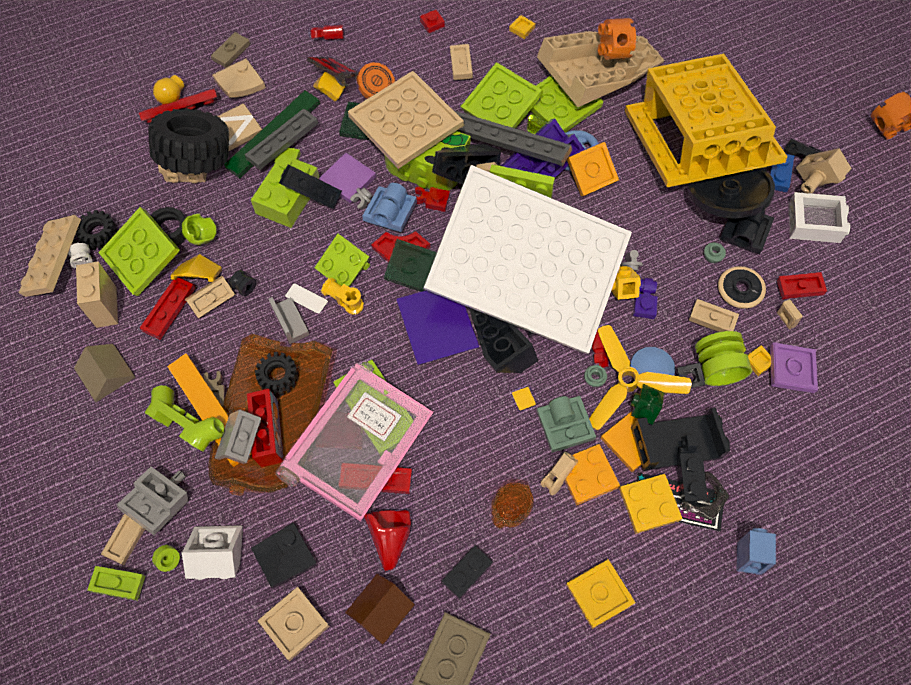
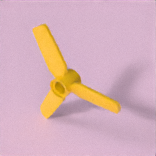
[589,325,691,430]

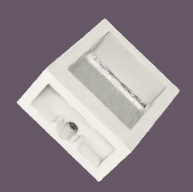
[788,192,850,243]

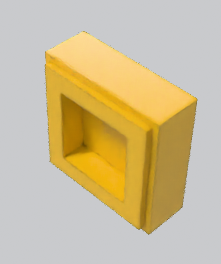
[509,15,536,39]
[748,345,771,376]

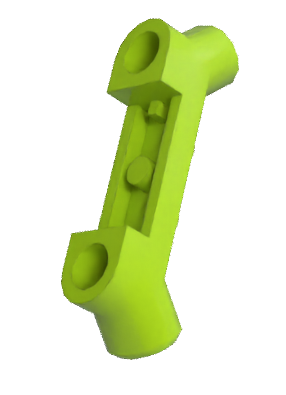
[144,385,224,452]

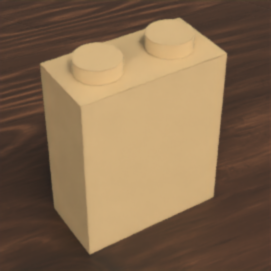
[76,261,118,328]

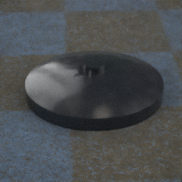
[688,168,775,218]

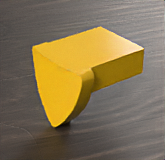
[313,71,346,101]

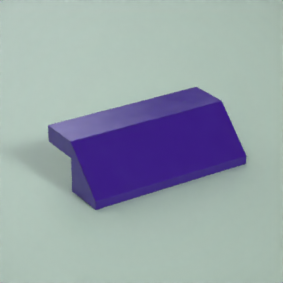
[501,119,585,177]

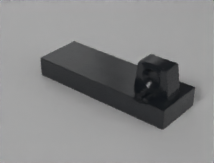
[279,164,342,209]

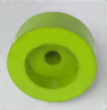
[152,545,180,572]

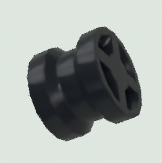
[229,270,257,297]

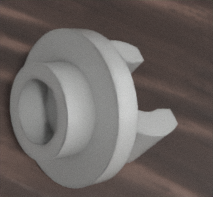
[350,187,373,210]

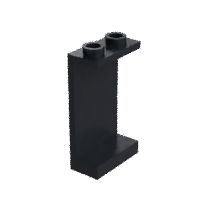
[631,408,730,471]

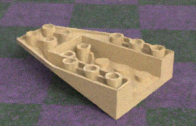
[537,31,664,107]

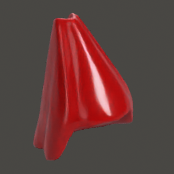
[364,510,411,571]

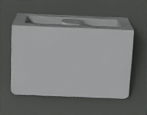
[268,297,309,344]
[215,409,261,464]

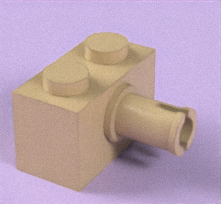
[796,148,852,194]

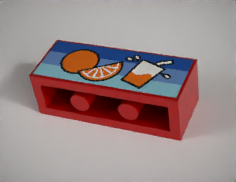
[247,389,284,467]

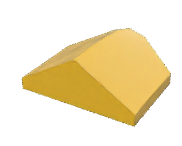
[171,254,222,282]

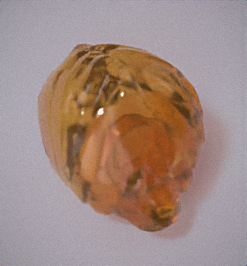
[491,482,534,529]

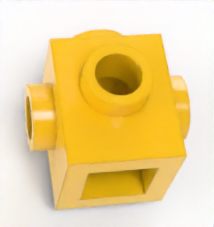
[611,266,641,300]

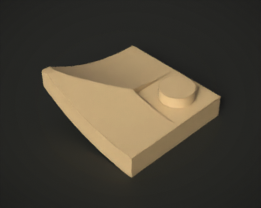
[213,59,265,97]

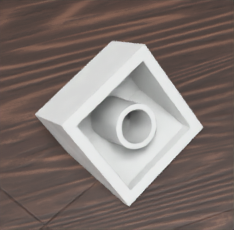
[182,526,243,580]

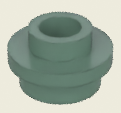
[704,243,726,263]
[584,365,607,387]

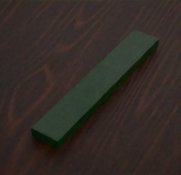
[224,90,320,179]

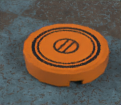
[357,62,395,99]

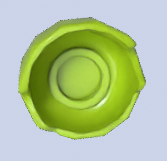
[182,214,217,245]

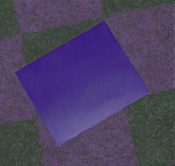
[396,290,479,365]

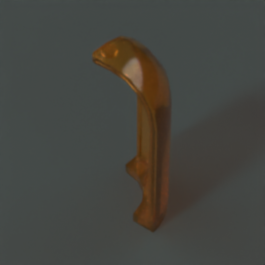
[208,334,333,496]

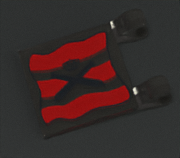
[307,57,359,86]

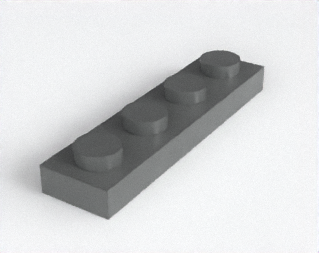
[245,109,318,170]

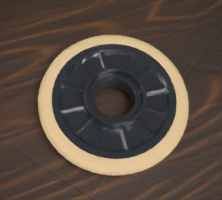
[718,266,766,308]

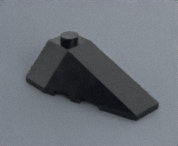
[432,144,501,185]
[469,307,539,373]

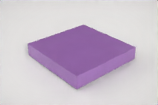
[319,153,376,203]
[770,342,818,393]

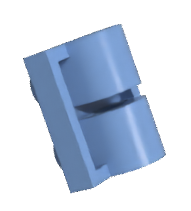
[363,183,417,232]

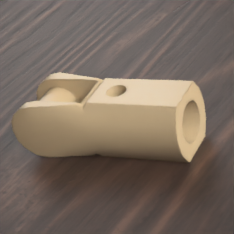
[541,452,578,495]

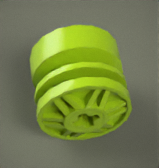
[695,331,753,386]

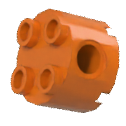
[598,18,636,60]
[870,92,911,140]

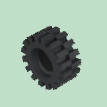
[76,210,118,250]
[255,352,299,396]

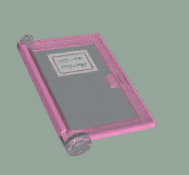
[275,361,433,522]

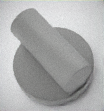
[621,250,643,271]

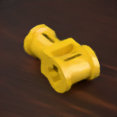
[321,278,364,315]

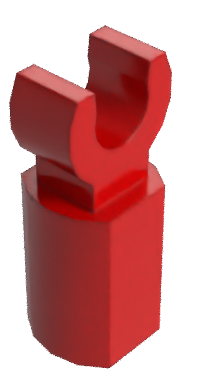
[310,25,344,39]
[592,328,609,368]

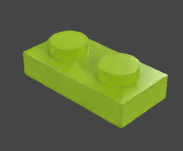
[87,566,145,601]

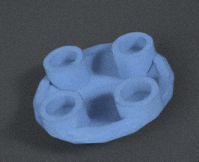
[630,347,675,375]

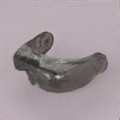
[681,471,729,521]

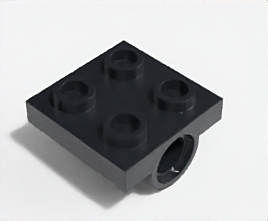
[719,210,774,255]

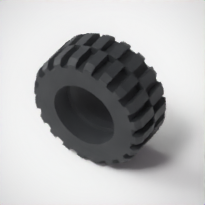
[148,108,229,175]

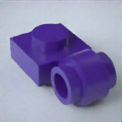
[633,277,658,319]

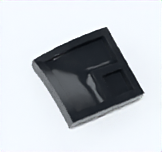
[251,523,318,589]

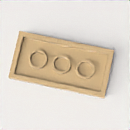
[19,215,81,297]

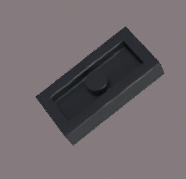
[442,546,493,600]

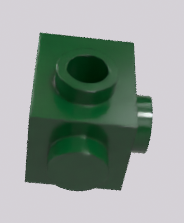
[630,384,665,425]

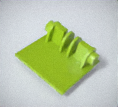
[315,234,370,287]

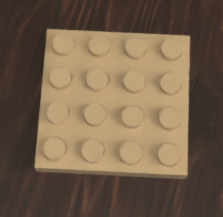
[348,71,464,169]

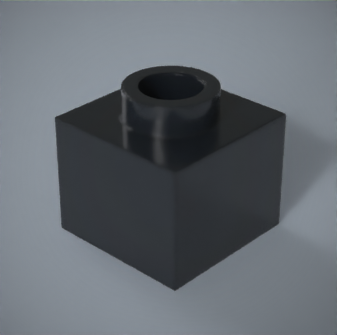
[677,363,706,389]

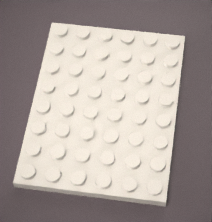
[423,165,632,354]

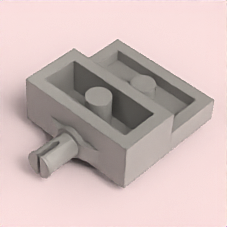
[117,467,188,535]

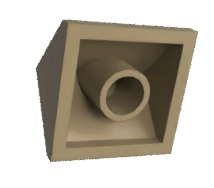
[74,344,135,402]

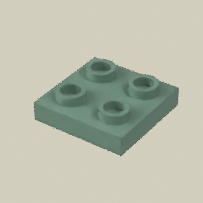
[536,396,596,453]

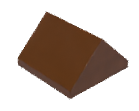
[345,574,415,645]

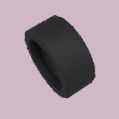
[150,207,186,246]

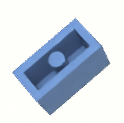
[737,528,776,575]

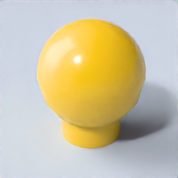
[153,75,184,104]

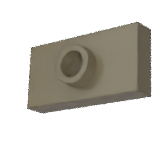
[211,32,251,68]

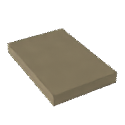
[412,613,491,685]

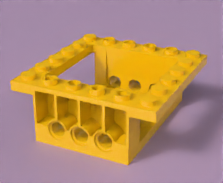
[625,54,787,187]

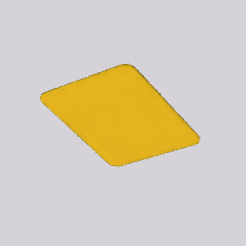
[512,387,536,410]

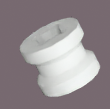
[68,243,93,268]

